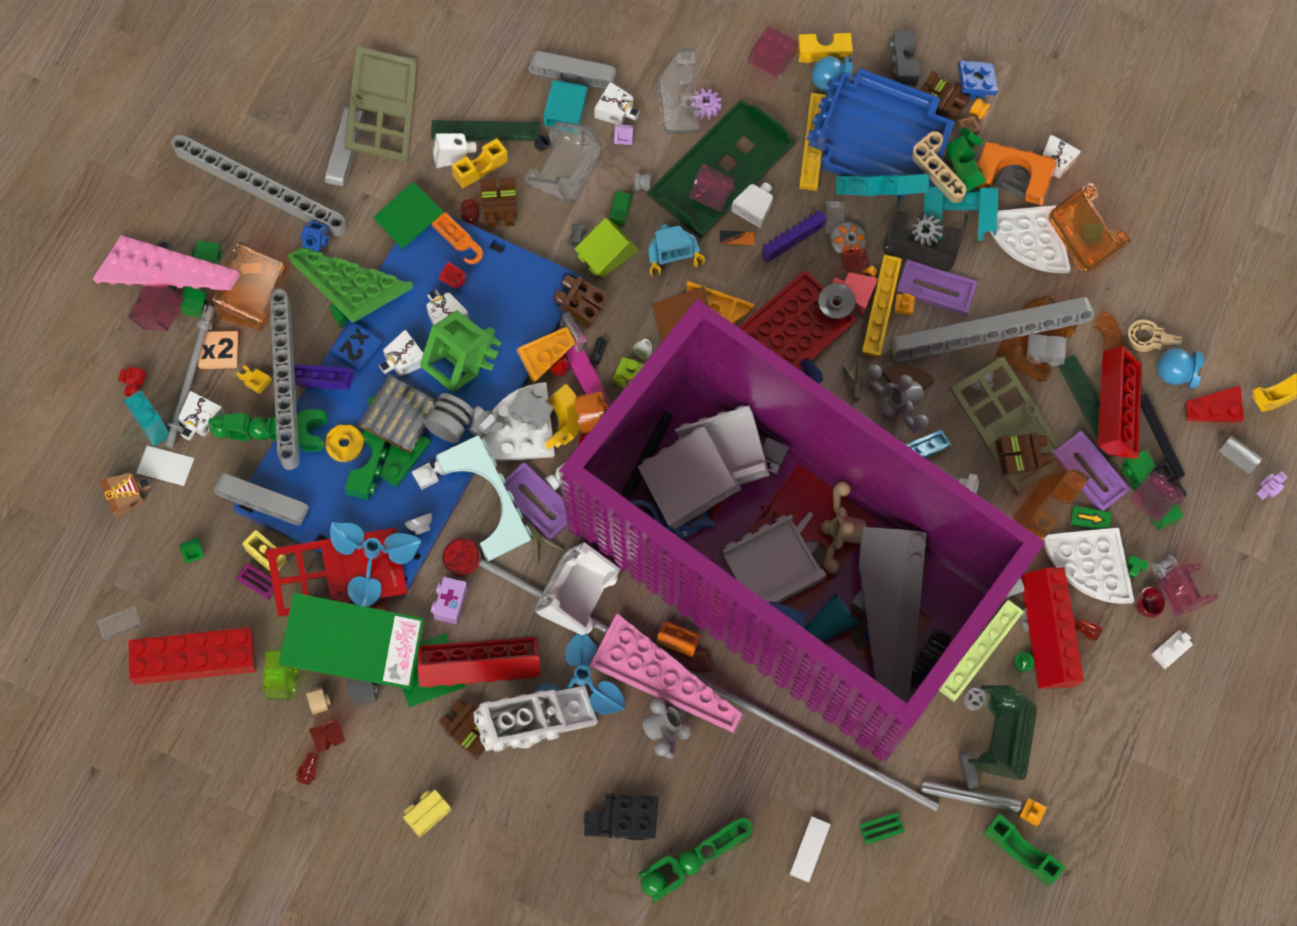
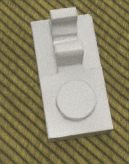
[1151,630,1193,669]

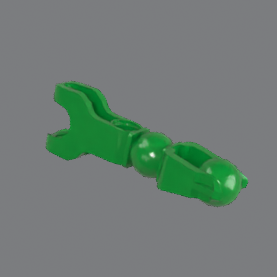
[208,409,328,452]
[637,818,753,903]

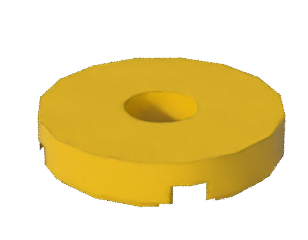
[325,424,364,462]

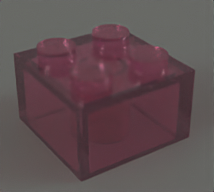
[749,26,798,79]
[128,286,184,331]

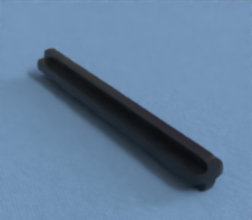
[1141,394,1185,479]
[622,412,673,497]

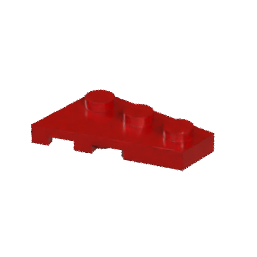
[1184,386,1244,423]

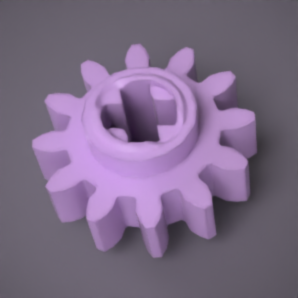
[690,88,721,120]
[1256,471,1288,500]

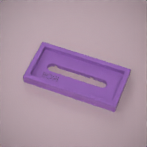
[896,260,977,316]
[1052,431,1131,511]
[504,462,567,541]

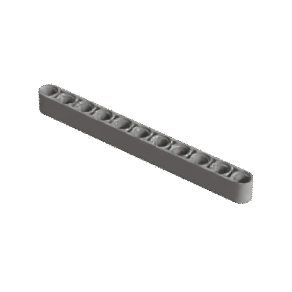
[172,135,346,237]
[270,289,299,470]
[889,297,1095,361]

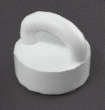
[633,339,652,360]

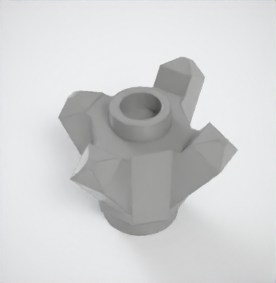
[469,406,505,439]

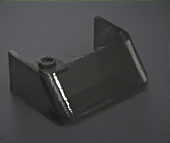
[883,195,969,271]

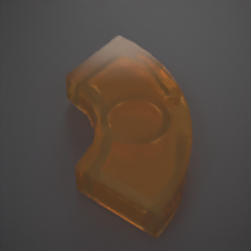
[1094,310,1124,351]

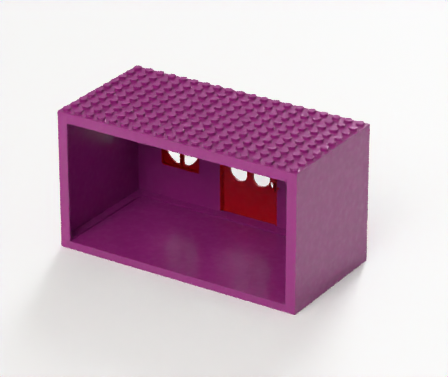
[559,299,1045,762]

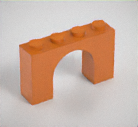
[976,142,1056,206]

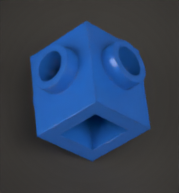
[301,220,329,252]

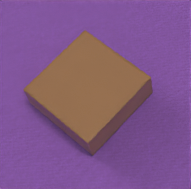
[957,116,981,134]

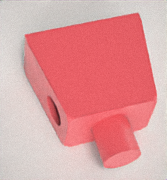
[832,272,878,316]

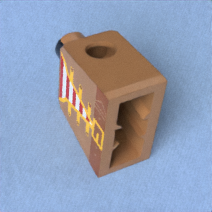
[99,473,151,519]

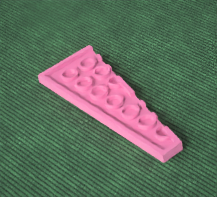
[93,235,240,290]
[590,614,743,733]

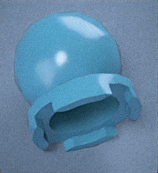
[811,56,852,91]
[1156,348,1204,388]

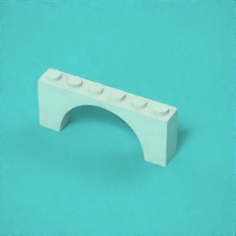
[436,435,532,562]

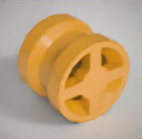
[969,98,991,120]

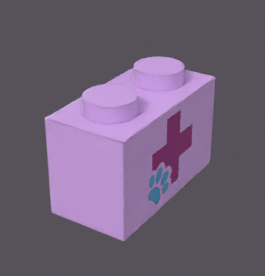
[431,577,468,625]

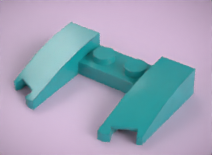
[924,186,999,241]

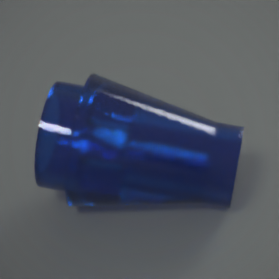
[799,357,824,384]

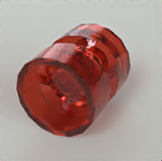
[309,718,346,753]

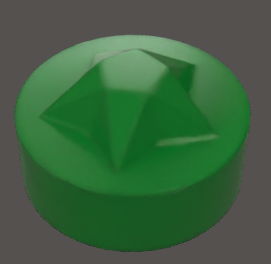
[1013,652,1034,673]

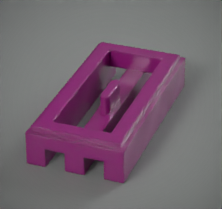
[236,562,274,601]

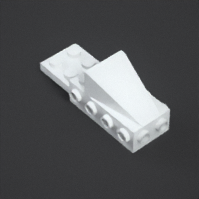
[473,686,598,752]

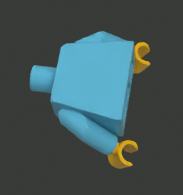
[648,224,705,277]

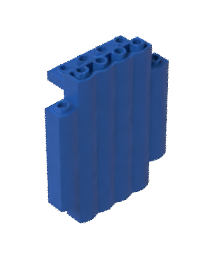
[806,68,955,199]

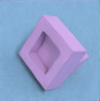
[614,124,633,145]

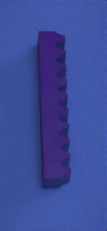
[761,210,827,263]
[294,364,355,391]

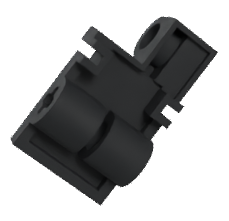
[584,793,658,840]

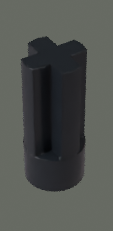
[589,337,608,365]

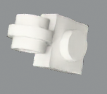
[412,462,443,490]

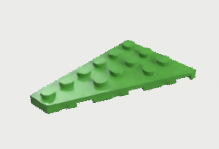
[288,247,413,323]

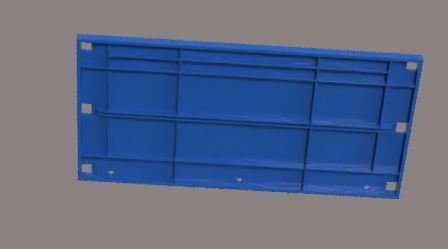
[233,212,584,596]

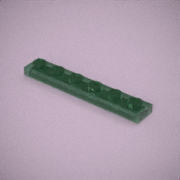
[431,120,540,141]
[1058,354,1116,460]

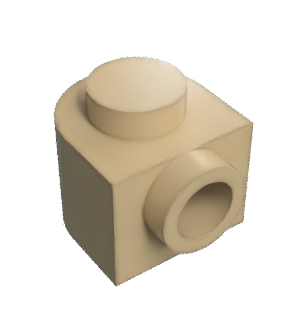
[306,687,331,715]

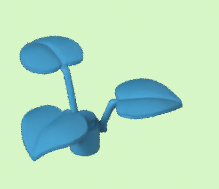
[330,522,421,607]
[535,634,625,715]

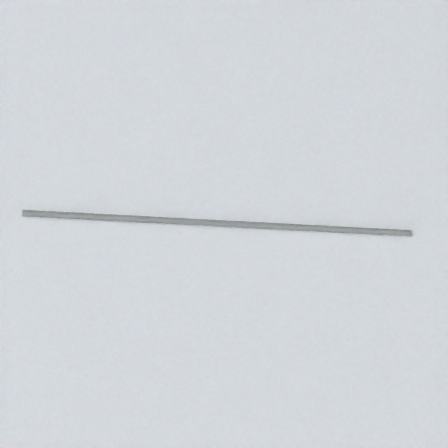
[479,559,939,811]

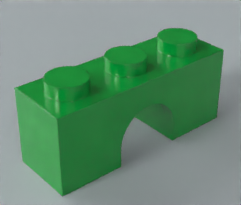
[946,135,987,192]

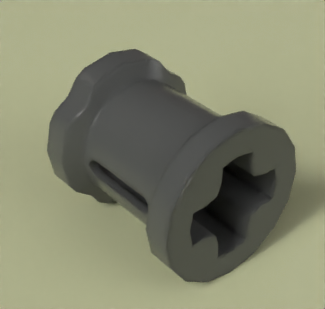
[568,224,588,248]

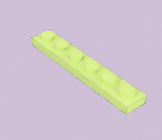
[939,600,1024,702]

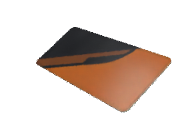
[720,231,755,245]

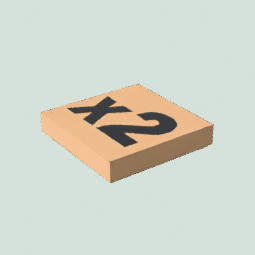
[198,331,239,369]

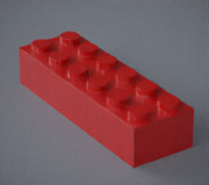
[128,627,256,685]

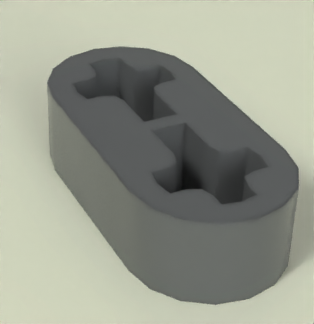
[958,750,979,789]

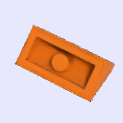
[656,621,701,657]

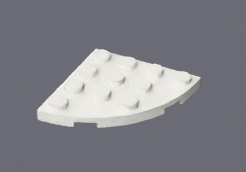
[990,205,1071,273]
[482,382,555,461]
[1042,528,1134,604]

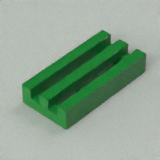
[859,812,905,845]

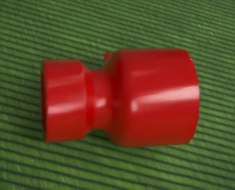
[118,367,147,397]

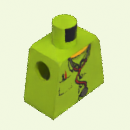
[611,357,644,388]

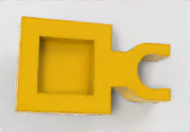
[236,365,272,394]

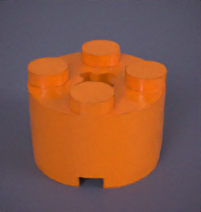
[575,391,610,433]

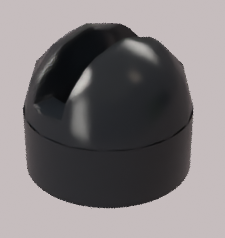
[534,135,550,151]

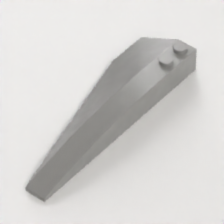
[858,527,926,704]

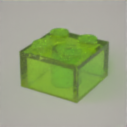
[262,650,299,700]

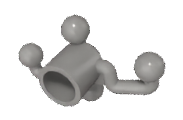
[867,365,928,433]
[642,698,692,759]

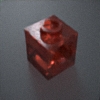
[841,247,870,273]

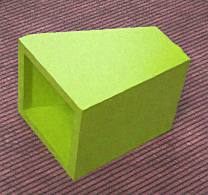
[575,218,640,278]

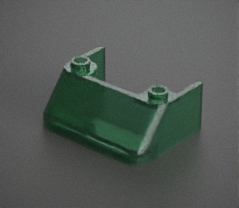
[968,685,1037,780]

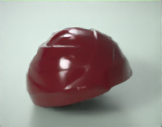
[1134,587,1165,618]

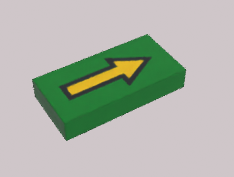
[1070,506,1111,530]

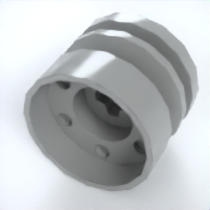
[424,393,473,443]

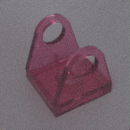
[1158,562,1219,617]

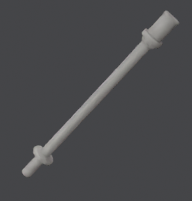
[165,305,216,448]

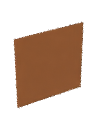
[652,287,709,343]

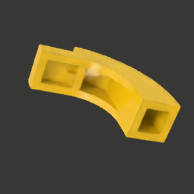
[1252,373,1297,412]
[544,384,580,450]

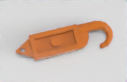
[432,212,483,264]

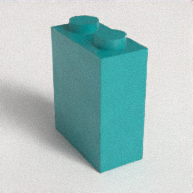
[544,80,588,132]
[124,390,169,447]

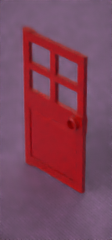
[265,527,407,617]

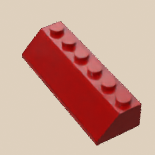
[1097,345,1142,459]
[1020,567,1084,689]
[417,637,540,687]

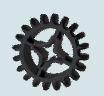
[912,628,951,680]

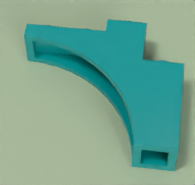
[836,174,929,196]

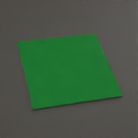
[373,182,444,249]
[402,633,466,708]

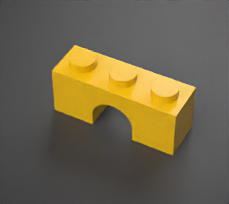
[797,33,853,63]
[452,138,508,189]

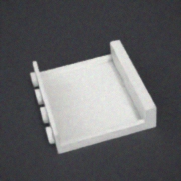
[675,406,770,485]
[638,426,741,529]
[722,514,826,604]

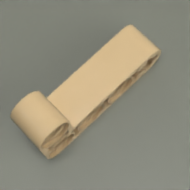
[912,131,967,203]

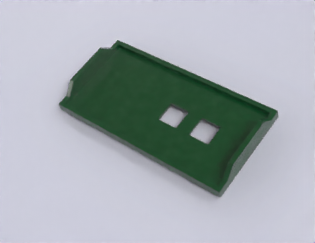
[647,99,796,239]

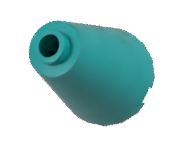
[804,593,860,642]

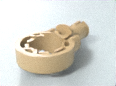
[1127,320,1182,352]

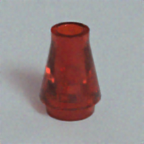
[1074,617,1104,641]
[296,753,319,785]

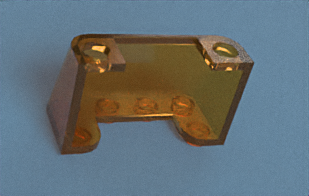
[213,242,287,331]
[1012,469,1090,541]

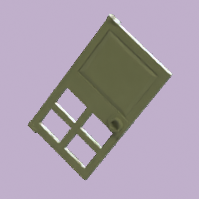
[344,46,417,163]
[949,356,1061,494]

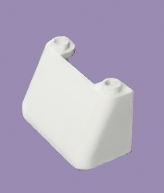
[534,542,620,635]

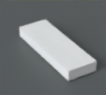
[789,816,831,883]

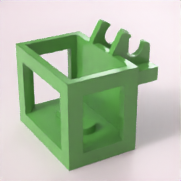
[420,310,501,393]

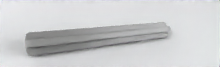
[921,781,1021,812]

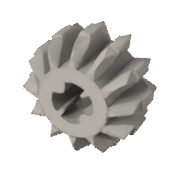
[912,214,943,246]

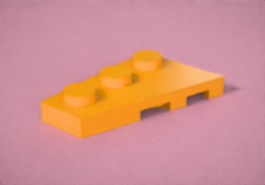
[517,327,575,383]

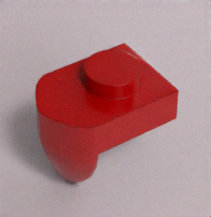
[438,262,466,289]
[549,355,569,376]

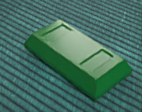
[608,191,633,226]

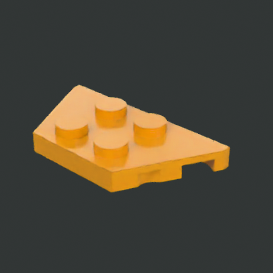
[686,281,754,325]

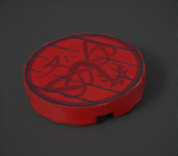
[442,538,481,576]

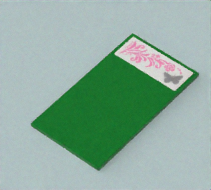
[278,593,424,690]

